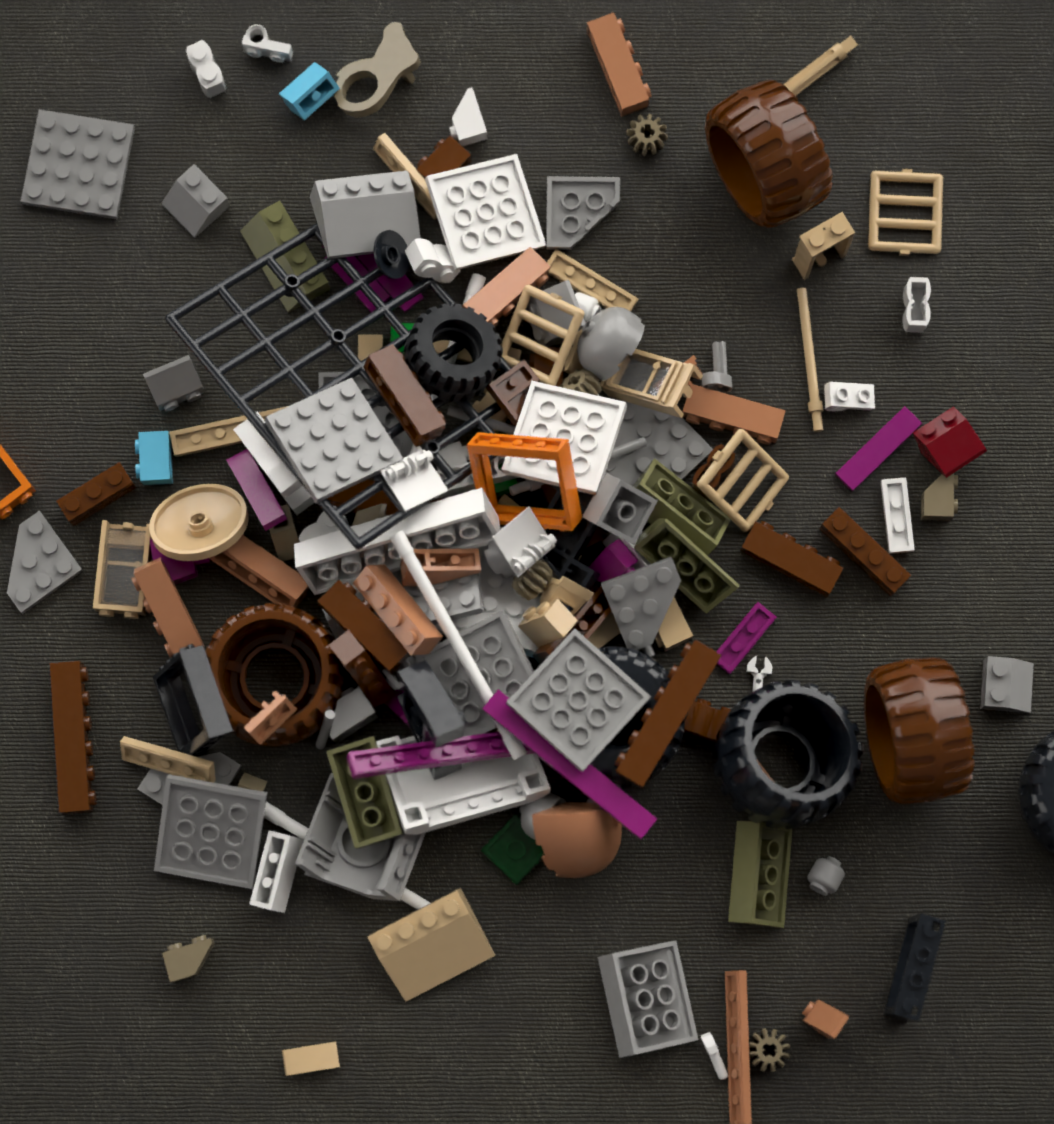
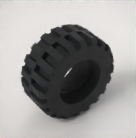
[403,303,503,402]

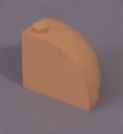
[532,802,622,878]

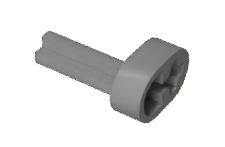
[702,341,732,393]

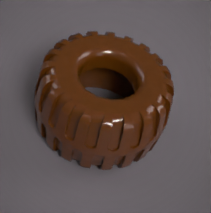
[705,80,833,228]
[205,603,345,746]
[864,658,974,804]

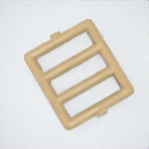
[868,169,943,256]
[501,285,585,386]
[697,429,789,532]

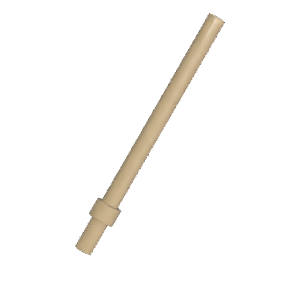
[797,288,823,432]

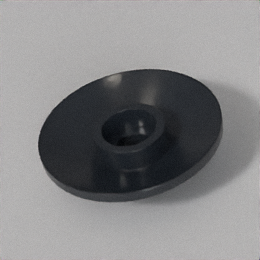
[373,230,410,279]

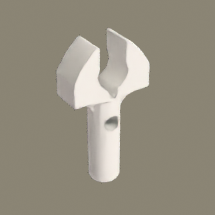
[746,656,772,692]
[701,1032,728,1080]

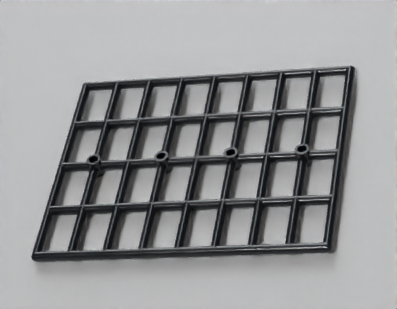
[165,223,514,549]

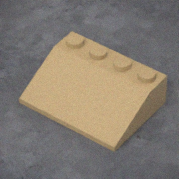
[368,888,495,1001]

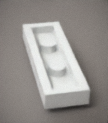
[880,478,915,554]

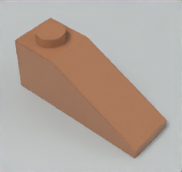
[400,549,481,586]
[802,1000,849,1039]

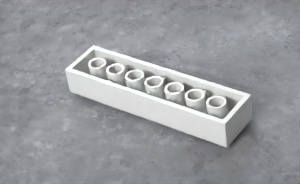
[294,488,500,595]

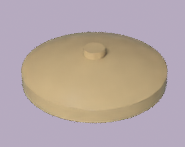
[149,484,249,561]

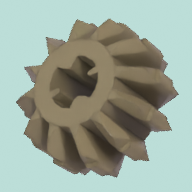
[627,114,668,156]
[559,368,602,396]
[511,559,553,601]
[749,1029,790,1072]

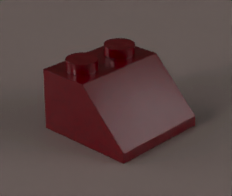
[913,406,987,478]

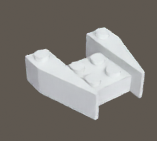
[233,411,315,515]

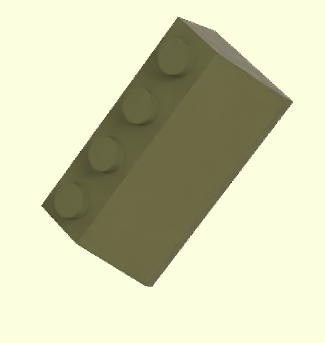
[240,200,330,313]
[633,458,731,556]
[634,519,739,614]
[326,736,403,849]
[728,821,792,928]

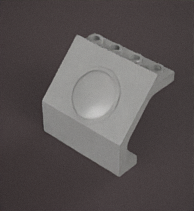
[295,773,426,901]

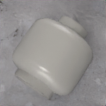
[807,856,845,896]

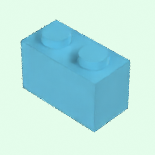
[279,62,340,120]
[135,431,173,485]

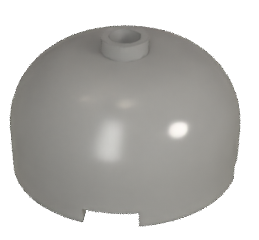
[577,307,645,381]

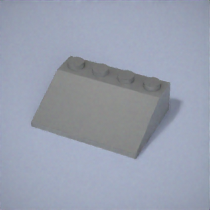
[310,171,421,259]
[597,940,698,1058]

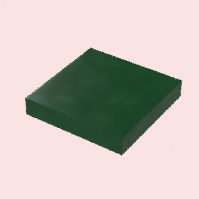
[480,814,545,885]

